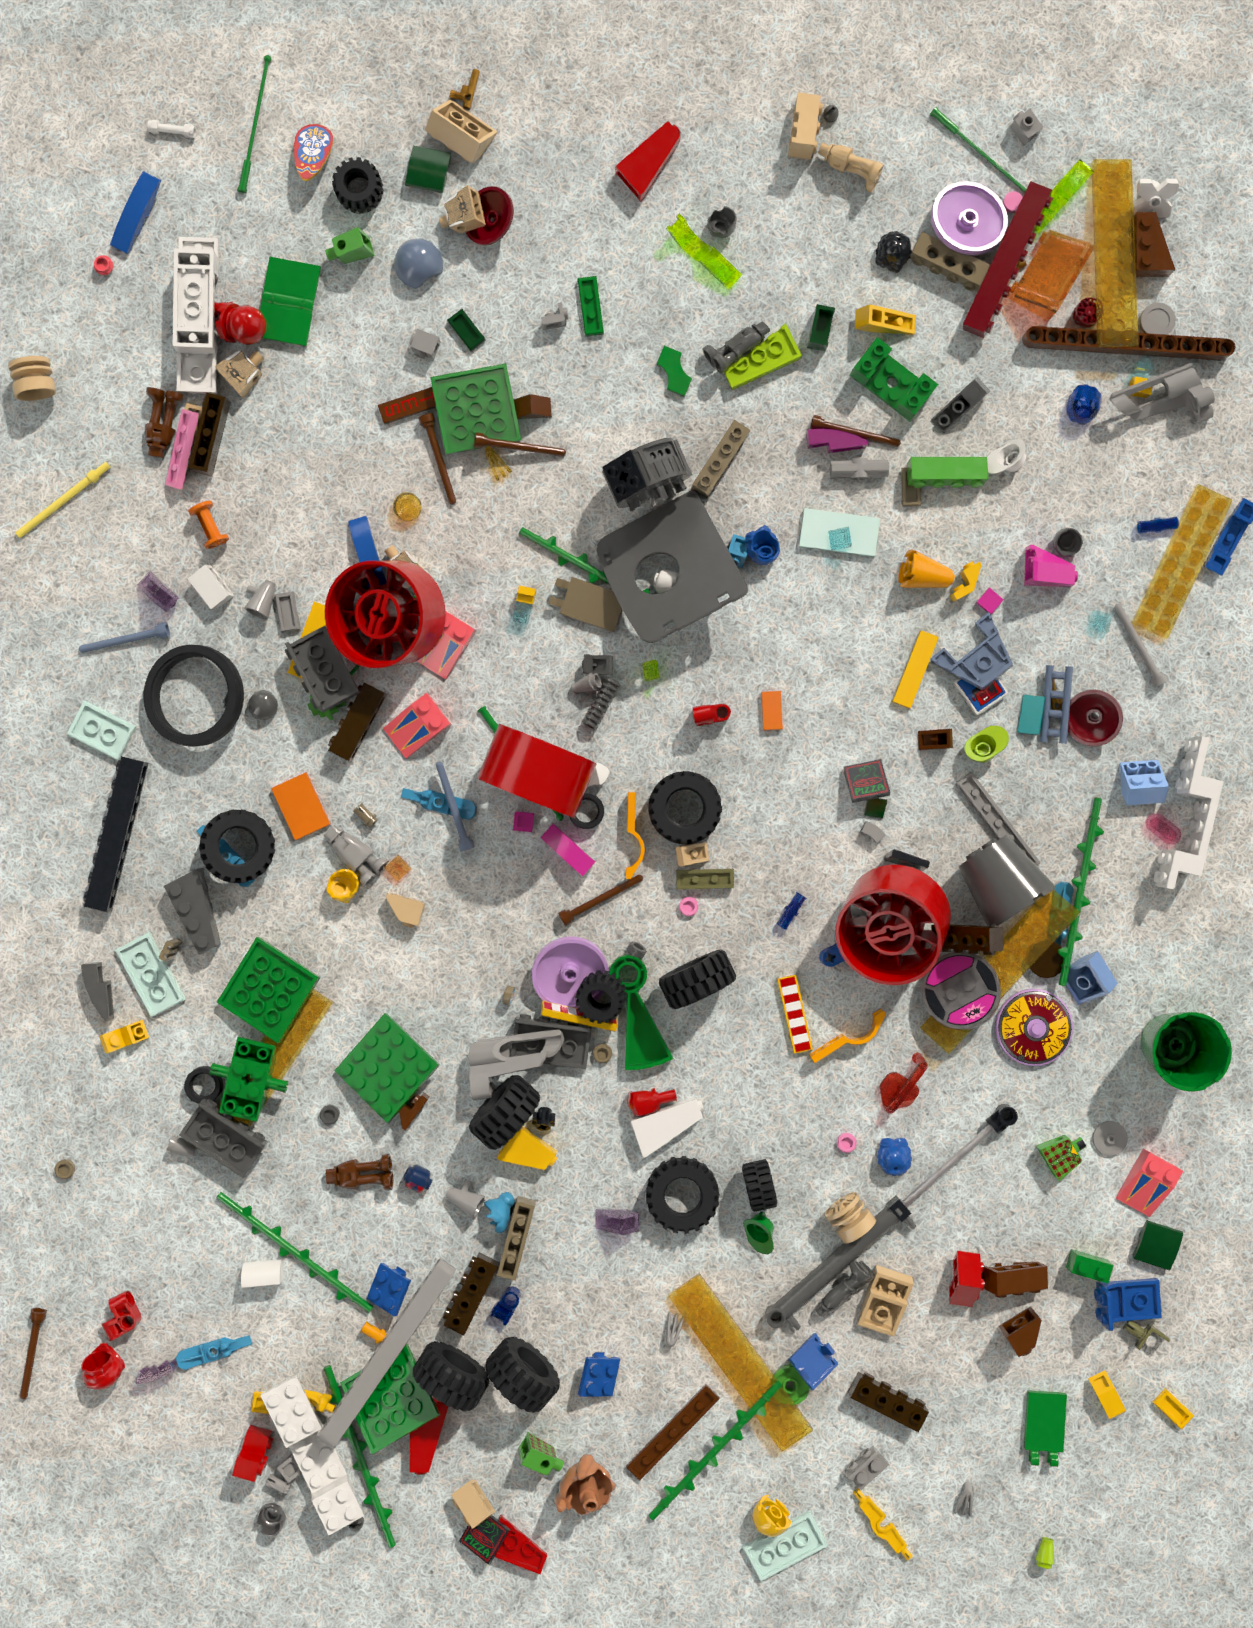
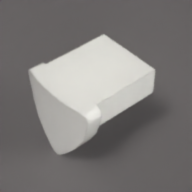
[588,762,609,787]

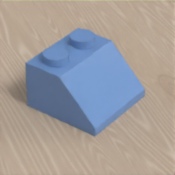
[1059,951,1118,1005]

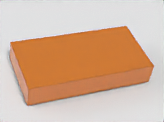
[761,691,783,730]

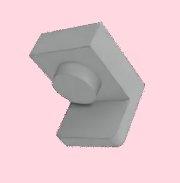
[541,302,568,330]

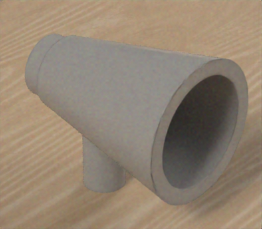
[244,580,276,620]
[446,1179,485,1220]

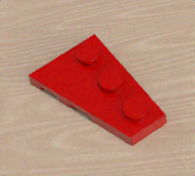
[495,1515,547,1575]

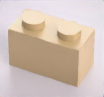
[451,1479,496,1529]

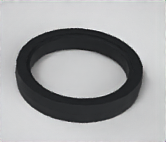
[143,645,244,747]

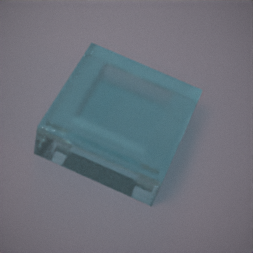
[1088,610,1113,634]

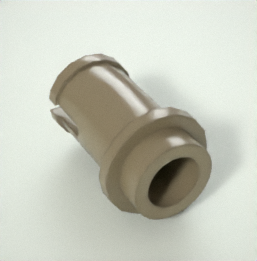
[353,803,378,828]

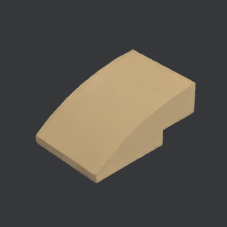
[858,1265,914,1337]

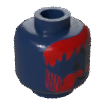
[402,1164,433,1193]

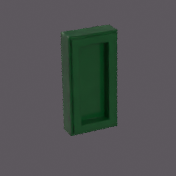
[447,309,486,352]

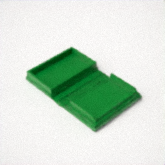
[260,256,321,346]

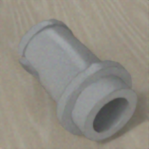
[265,1474,291,1496]

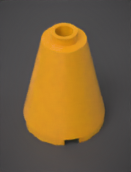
[898,549,955,588]

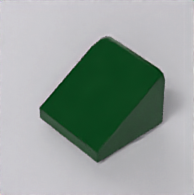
[864,798,887,819]

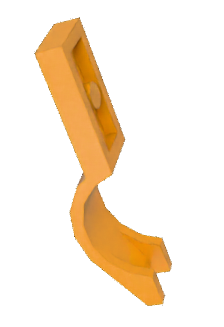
[626,792,645,879]
[809,1008,886,1063]

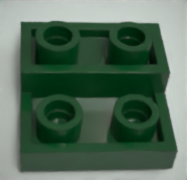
[405,145,451,193]
[1132,1220,1183,1270]

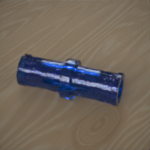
[1137,517,1179,534]
[776,892,807,930]

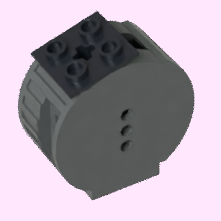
[602,438,692,511]

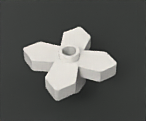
[1130,179,1179,218]

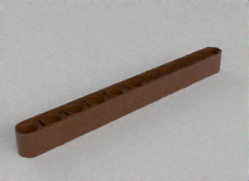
[1022,326,1236,361]

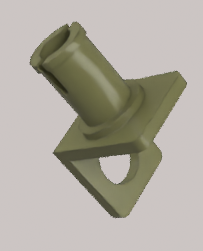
[1123,1320,1170,1350]

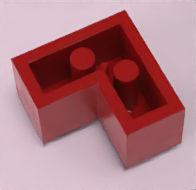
[949,1250,984,1307]
[232,1425,274,1482]

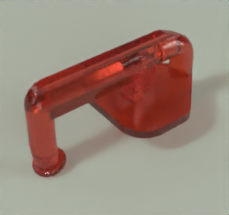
[879,1052,928,1114]

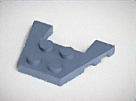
[930,612,1013,691]

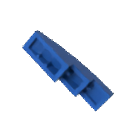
[110,171,161,254]

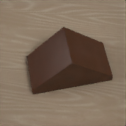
[514,394,552,419]
[918,729,953,750]

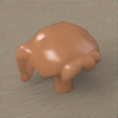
[555,1454,616,1515]

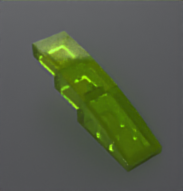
[1035,159,1094,234]

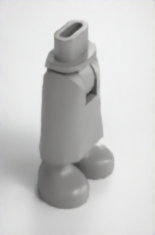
[324,825,389,887]

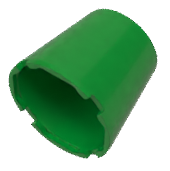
[1141,1012,1232,1092]

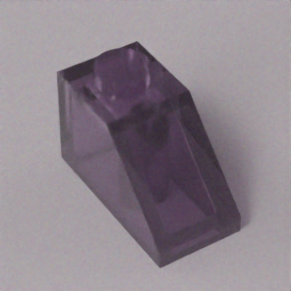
[137,571,179,612]
[596,1209,639,1235]

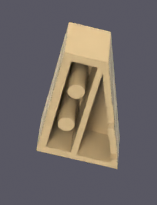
[788,92,823,160]

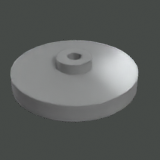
[1140,303,1176,335]
[1092,1121,1128,1156]

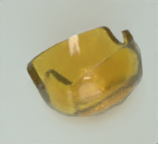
[393,492,422,522]

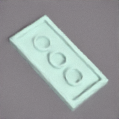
[799,508,880,557]
[115,932,186,1018]
[742,1510,828,1582]

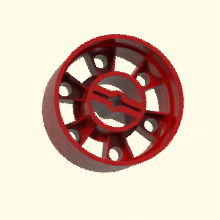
[325,560,446,668]
[477,724,597,818]
[835,865,951,985]

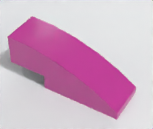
[540,824,596,876]

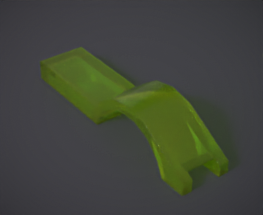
[666,213,742,290]

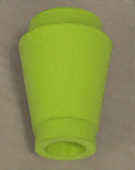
[1035,1537,1054,1569]

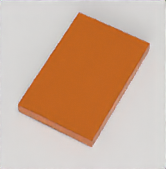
[271,772,331,840]

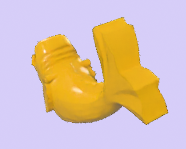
[304,1390,335,1414]

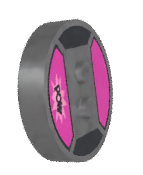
[922,952,1001,1030]

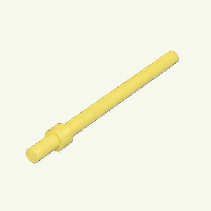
[15,462,111,538]

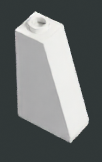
[631,1096,705,1158]

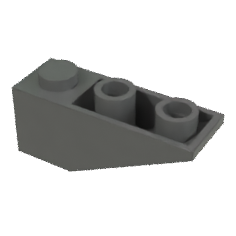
[931,377,990,434]

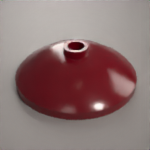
[466,186,514,246]
[1068,689,1123,746]

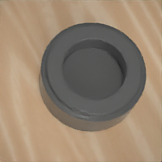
[627,941,647,959]
[320,1104,340,1125]

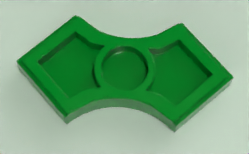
[657,345,692,397]

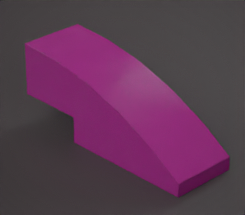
[806,429,868,454]

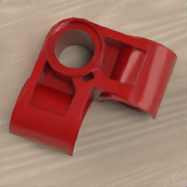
[692,704,731,726]
[101,1290,142,1341]

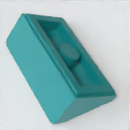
[1017,695,1045,735]

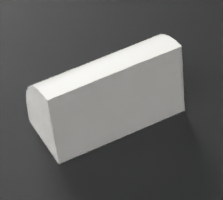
[188,565,234,609]
[241,1259,284,1288]

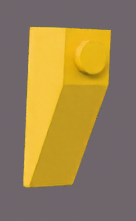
[855,304,916,335]

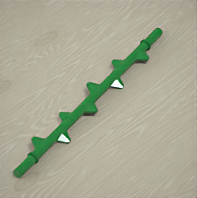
[519,527,650,594]
[1058,797,1104,987]
[216,1192,373,1313]
[323,1365,396,1548]
[649,1380,782,1520]

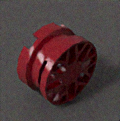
[1073,297,1103,328]

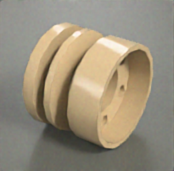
[8,356,56,401]
[824,1192,876,1243]

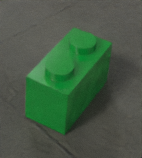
[1066,1249,1114,1284]

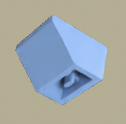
[1120,760,1169,805]

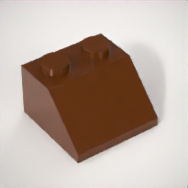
[998,1306,1042,1357]

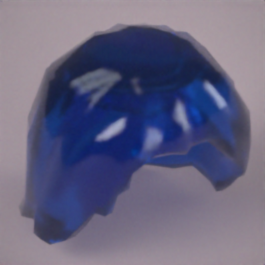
[1066,384,1102,425]

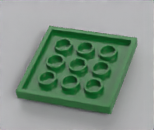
[430,363,521,455]
[217,937,321,1043]
[334,1013,440,1123]
[340,1344,440,1455]

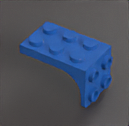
[1094,1278,1162,1331]

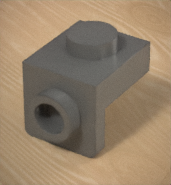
[582,654,613,675]

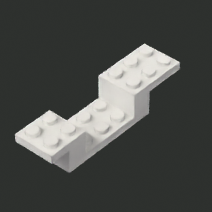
[173,237,219,394]
[1154,736,1224,890]
[261,1375,364,1535]

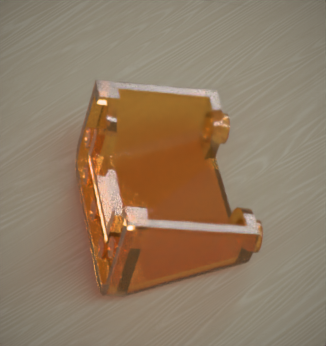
[1009,229,1095,321]

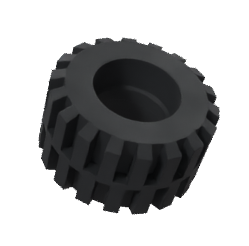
[332,157,384,214]
[575,970,627,1024]
[742,1159,778,1212]

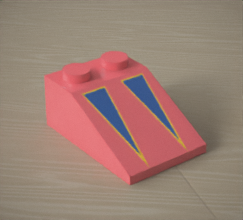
[417,611,476,680]
[383,693,452,759]
[1116,1148,1183,1217]

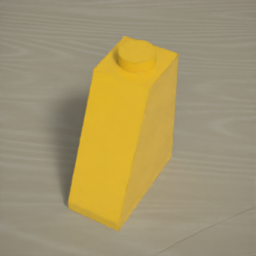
[497,1126,557,1170]

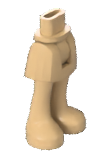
[818,142,884,193]

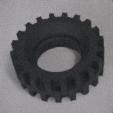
[199,809,275,883]
[646,1156,720,1234]

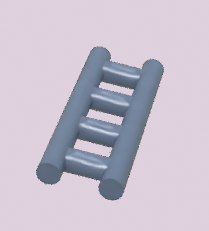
[1040,665,1073,744]

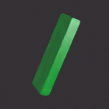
[577,276,604,337]

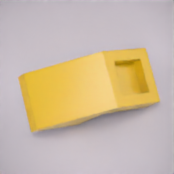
[950,561,982,602]
[99,1020,149,1054]
[1088,1370,1127,1420]

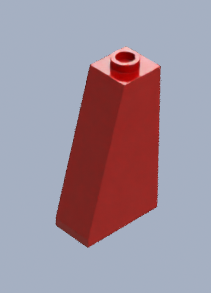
[615,121,681,202]
[410,1397,448,1475]

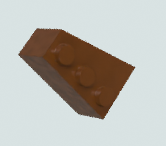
[1130,212,1175,277]
[981,1262,1048,1298]

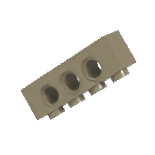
[909,232,990,292]
[691,420,750,498]
[497,1196,536,1281]

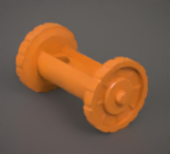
[188,501,229,549]

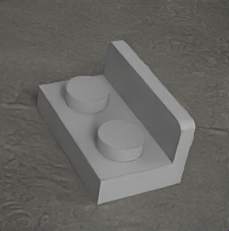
[845,1446,889,1490]

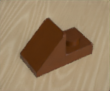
[399,1092,430,1130]

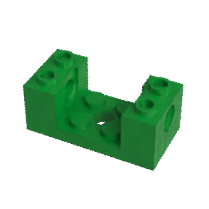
[850,337,939,422]

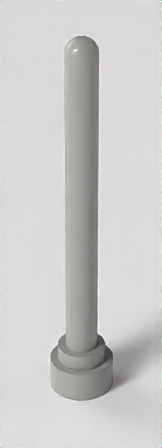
[1114,604,1169,688]

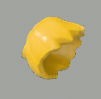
[326,869,359,903]

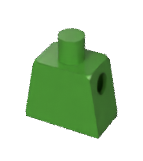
[325,227,375,264]

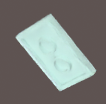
[67,700,136,761]

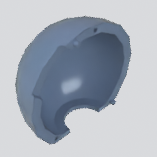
[394,239,443,289]

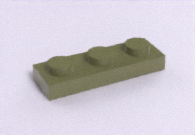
[676,868,734,889]

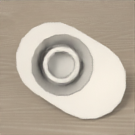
[987,439,1028,474]

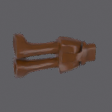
[145,387,183,458]
[325,1154,394,1191]

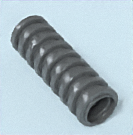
[582,677,620,730]

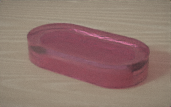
[1145,813,1181,844]

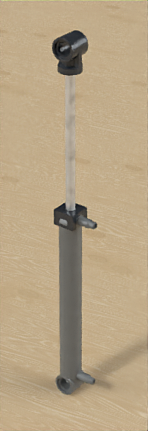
[765,1104,1018,1330]

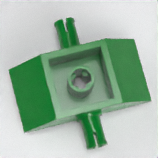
[209,1037,289,1122]

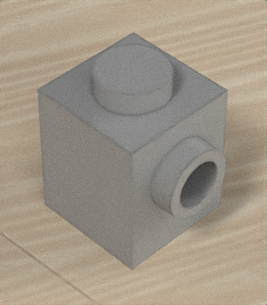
[1011,109,1043,145]
[409,329,441,360]

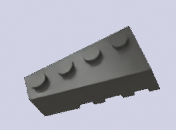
[164,868,221,955]

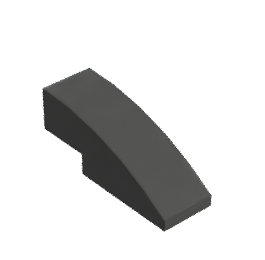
[81,962,114,1021]

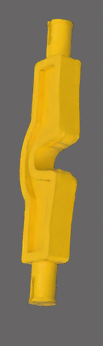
[853,1488,913,1561]

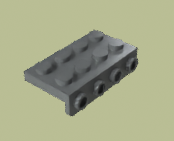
[285,626,360,713]
[511,1014,592,1069]
[179,1099,268,1178]

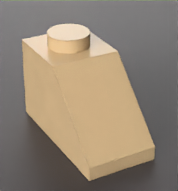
[386,892,426,928]

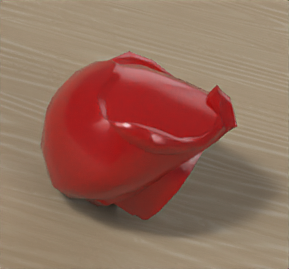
[81,1343,125,1390]

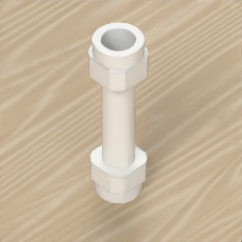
[147,120,196,138]

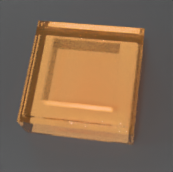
[384,855,412,882]

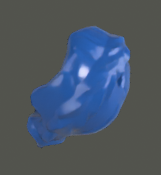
[745,525,780,566]
[877,1138,912,1176]

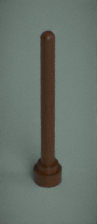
[418,413,456,505]
[810,415,901,447]
[474,432,566,456]
[558,875,643,926]
[20,1308,47,1400]

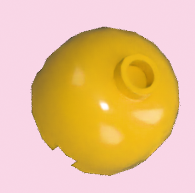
[752,1495,791,1537]

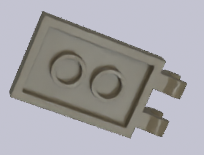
[548,577,622,632]

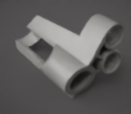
[1109,363,1215,424]
[468,1029,564,1100]

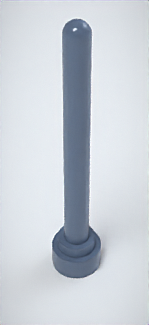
[79,622,170,653]
[436,762,475,852]

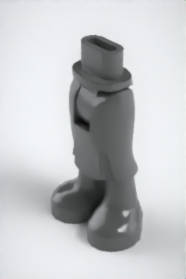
[702,321,770,374]
[816,1260,874,1317]

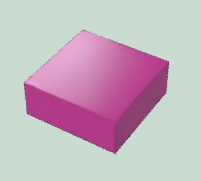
[976,587,1004,614]
[513,811,534,832]

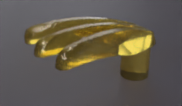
[485,447,512,481]

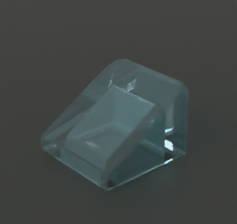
[828,527,852,550]

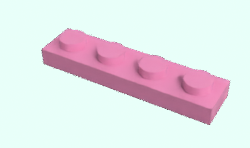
[165,409,199,490]

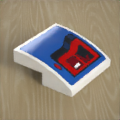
[954,678,1009,716]

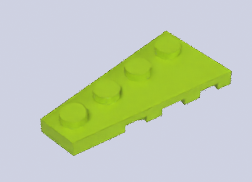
[724,323,802,390]

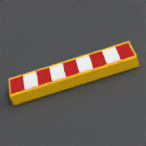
[777,974,813,1054]
[541,1001,618,1032]

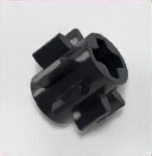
[532,1107,556,1131]

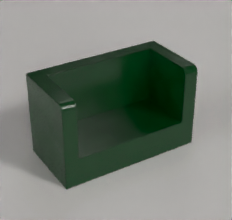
[807,304,835,352]

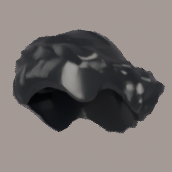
[875,231,912,273]

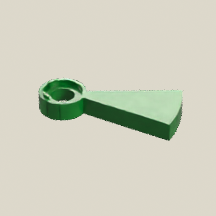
[609,954,674,1070]

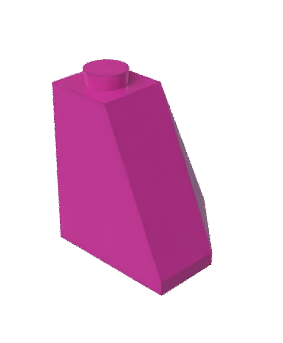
[1024,545,1078,587]

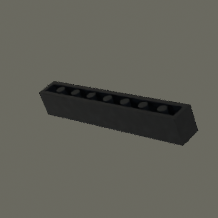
[83,756,149,912]

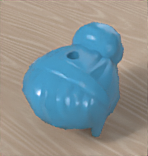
[484,1192,515,1233]

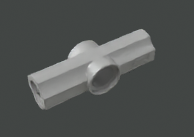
[829,458,889,480]

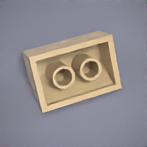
[425,99,497,163]

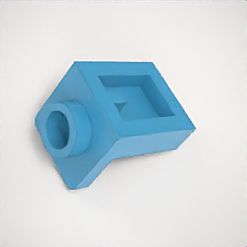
[728,534,748,568]

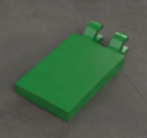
[1024,1390,1067,1467]

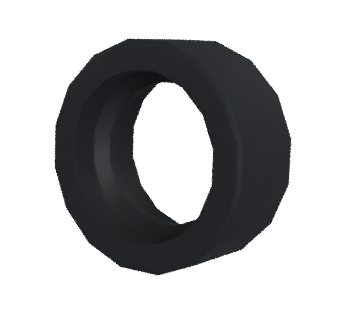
[569,793,604,829]
[184,1066,223,1104]

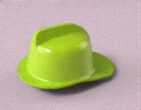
[964,725,1009,763]

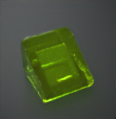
[642,659,660,682]

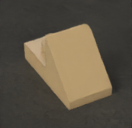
[675,842,709,867]

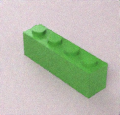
[907,457,988,488]

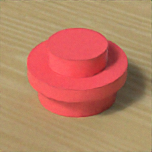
[94,255,114,275]

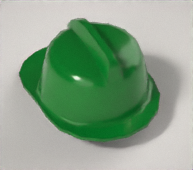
[743,1211,774,1254]

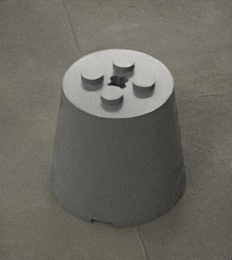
[958,835,1056,927]

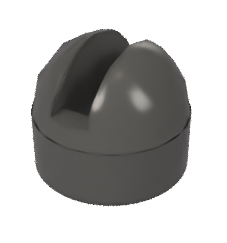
[823,105,839,122]
[349,1517,364,1531]

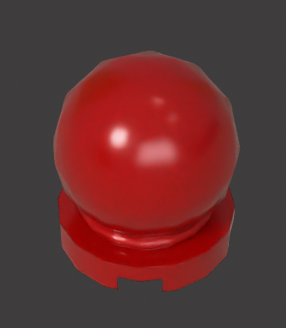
[215,302,266,345]

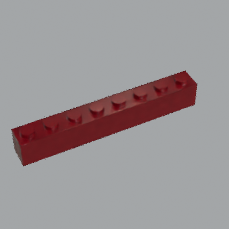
[963,181,1053,338]

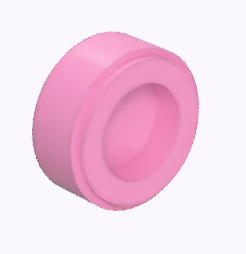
[1003,191,1023,213]
[679,897,698,916]
[837,1133,857,1153]

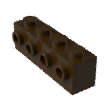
[188,392,231,477]
[328,682,387,762]
[931,924,1003,955]
[443,1252,499,1336]
[848,1372,929,1433]

